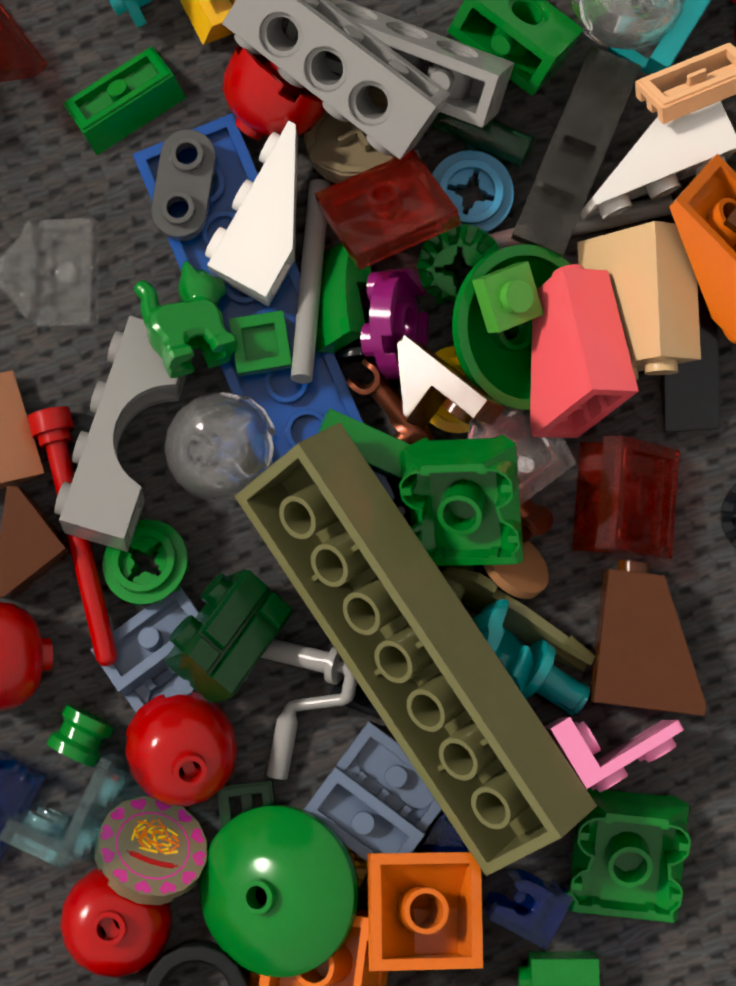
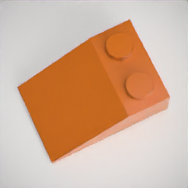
[669,154,736,344]

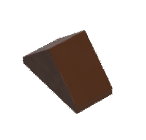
[0,486,70,599]

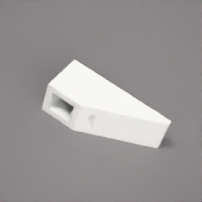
[580,101,736,220]
[205,120,298,307]

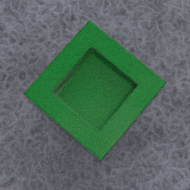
[229,310,292,376]

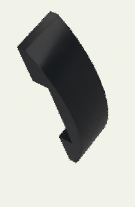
[648,217,720,433]

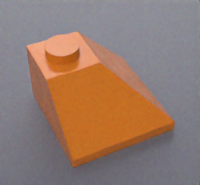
[367,852,483,971]

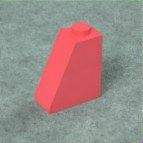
[530,264,639,438]

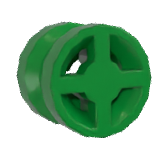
[46,703,116,768]

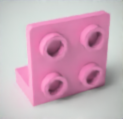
[544,717,684,792]

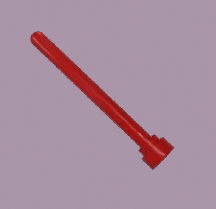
[27,406,118,667]

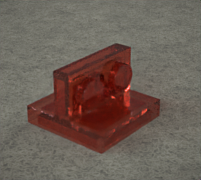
[572,436,680,559]

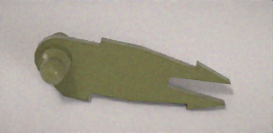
[440,565,596,672]

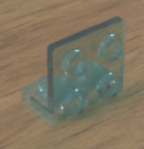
[0,753,128,869]

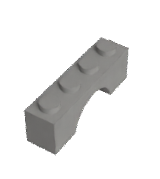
[54,316,195,552]

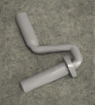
[261,639,357,780]

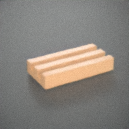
[635,43,736,124]

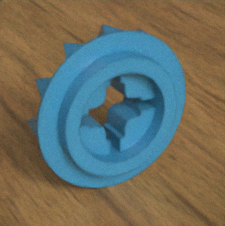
[428,150,514,232]

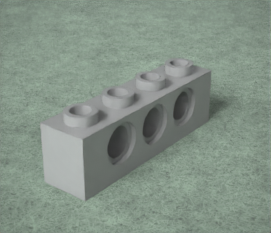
[222,0,451,159]
[285,0,515,128]

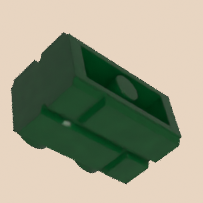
[164,569,293,703]

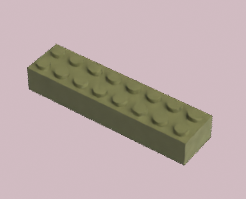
[234,422,597,876]

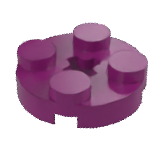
[360,268,429,380]

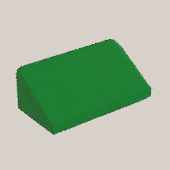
[63,46,186,155]

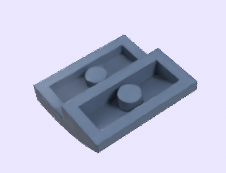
[90,586,248,713]
[303,721,441,862]

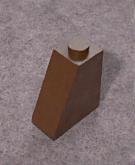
[588,560,706,716]

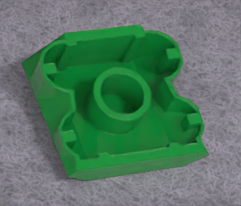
[399,434,524,566]
[567,788,691,923]

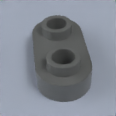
[151,129,217,241]

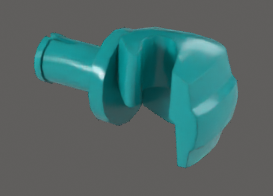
[472,599,590,716]

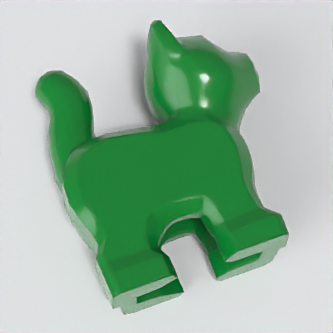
[134,261,237,378]

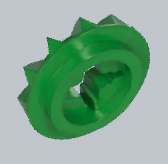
[417,223,500,305]
[102,519,190,607]

